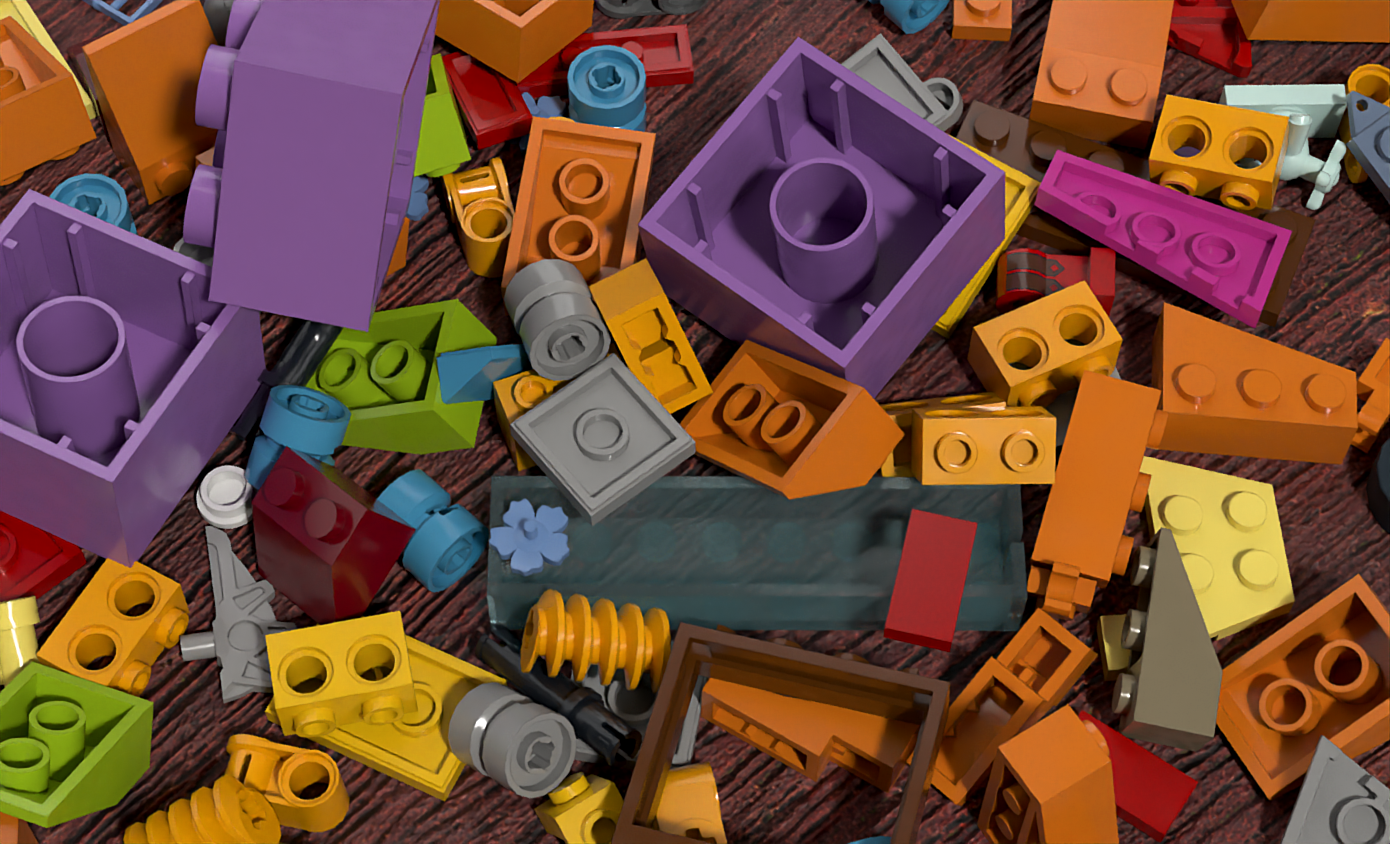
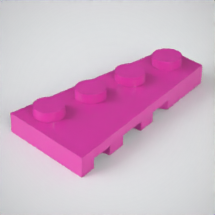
[1034,150,1292,329]

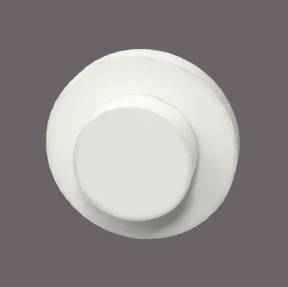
[196,465,258,529]

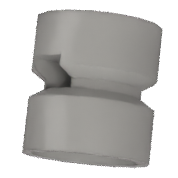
[504,259,611,381]
[448,682,577,798]

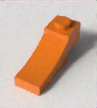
[906,607,1098,806]
[701,678,920,793]

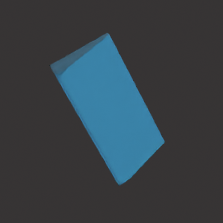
[436,344,533,404]

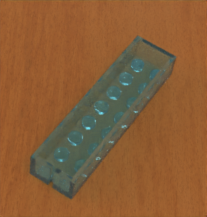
[487,476,1027,631]

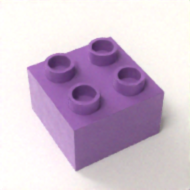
[183,0,440,332]
[638,37,1005,398]
[0,189,266,568]

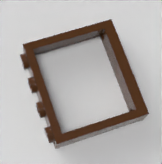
[611,622,950,844]

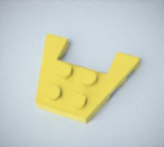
[1096,456,1295,681]

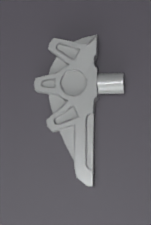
[180,526,297,703]

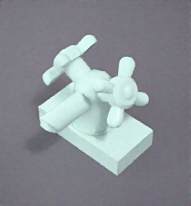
[1219,84,1347,210]

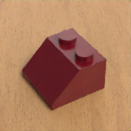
[251,446,416,625]

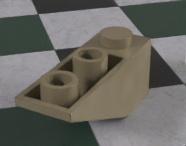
[1112,527,1223,752]

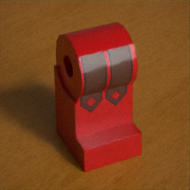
[996,247,1116,317]

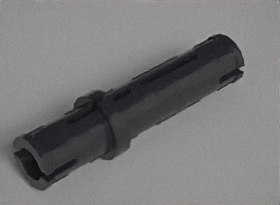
[230,320,344,448]
[475,624,642,769]

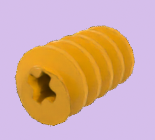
[520,589,671,694]
[123,775,281,844]

